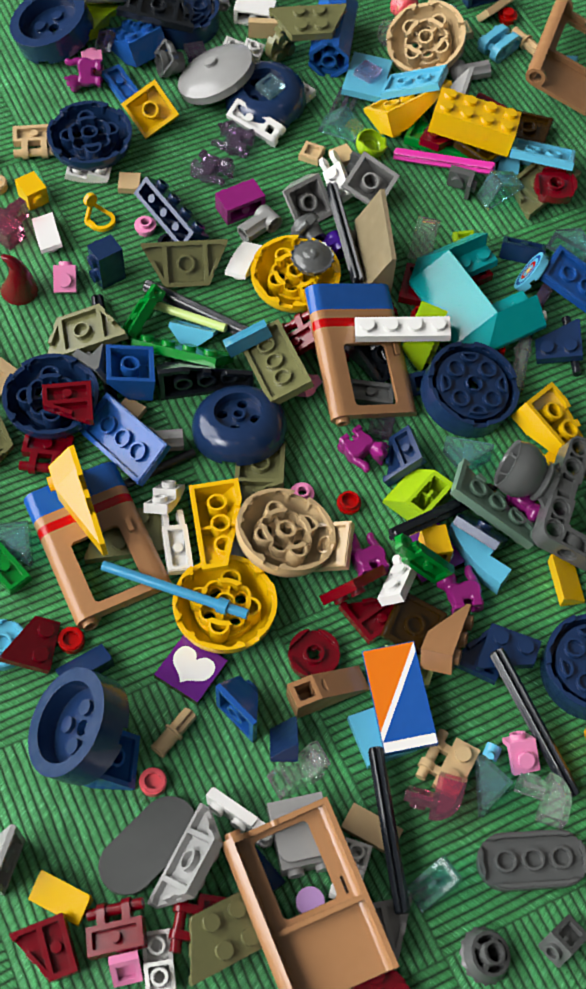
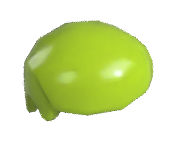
[356,129,388,159]

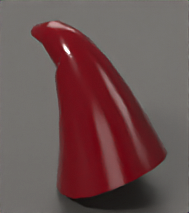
[0,254,39,306]

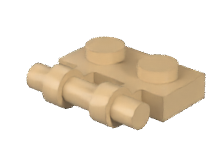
[13,124,54,160]
[415,729,481,800]

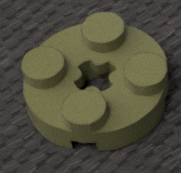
[265,25,296,62]

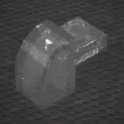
[408,215,442,260]
[267,740,331,800]
[513,772,572,829]

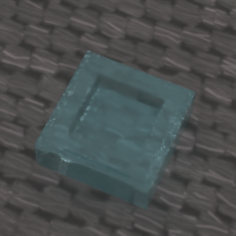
[255,72,285,100]

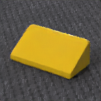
[548,554,585,607]
[28,870,93,927]

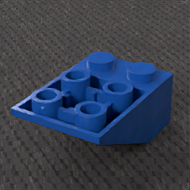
[99,19,167,67]

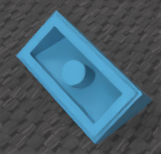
[223,319,273,358]

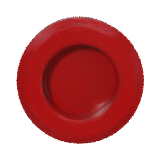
[58,626,85,654]

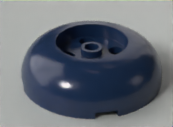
[225,61,307,134]
[47,101,132,172]
[2,353,100,440]
[192,385,287,466]

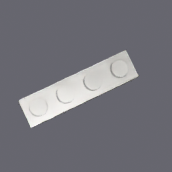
[354,316,451,342]

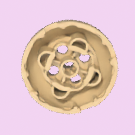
[386,0,466,72]
[235,488,336,578]

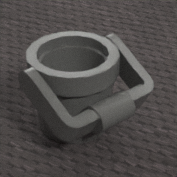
[154,39,185,78]
[290,212,326,241]

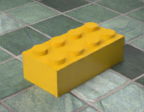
[428,87,522,157]

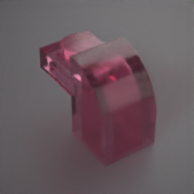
[0,197,29,250]
[404,771,468,821]

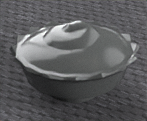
[290,239,335,276]
[459,926,510,986]

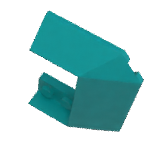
[409,233,547,350]

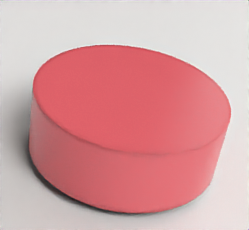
[139,767,167,797]

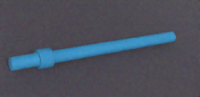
[101,560,250,619]

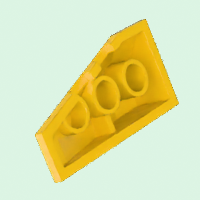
[46,445,108,556]

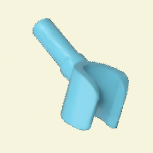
[481,742,502,763]

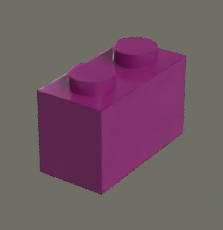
[215,178,265,225]

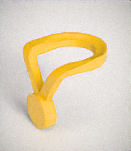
[83,192,116,232]

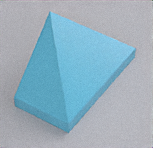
[169,319,218,347]

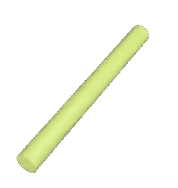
[154,302,228,333]

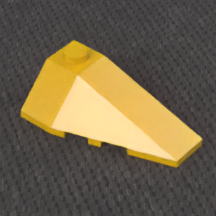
[363,80,452,138]
[511,382,586,478]
[189,478,242,572]

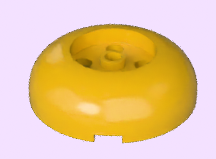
[251,235,341,313]
[172,555,277,654]

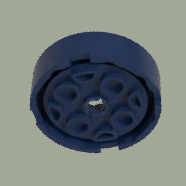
[10,0,94,64]
[142,0,220,50]
[420,341,520,438]
[540,614,586,720]
[28,667,129,786]

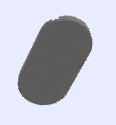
[98,796,195,896]
[476,829,586,892]

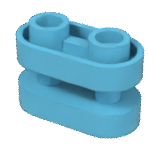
[477,24,522,63]

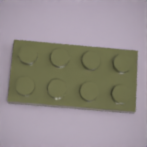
[243,319,314,404]

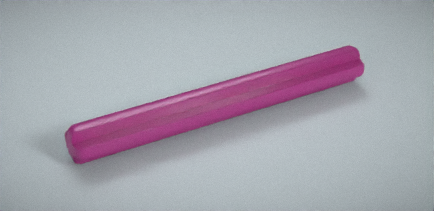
[393,148,495,175]

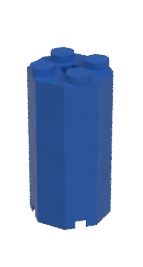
[309,0,358,78]

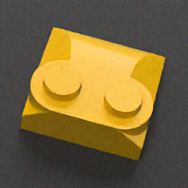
[121,79,180,139]

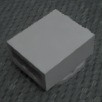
[267,791,327,879]

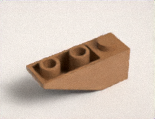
[420,604,474,675]
[286,666,370,719]

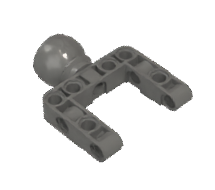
[494,436,586,571]

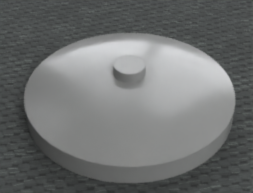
[178,43,255,105]

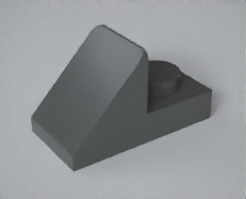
[72,344,108,385]

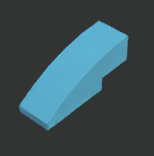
[448,522,512,595]

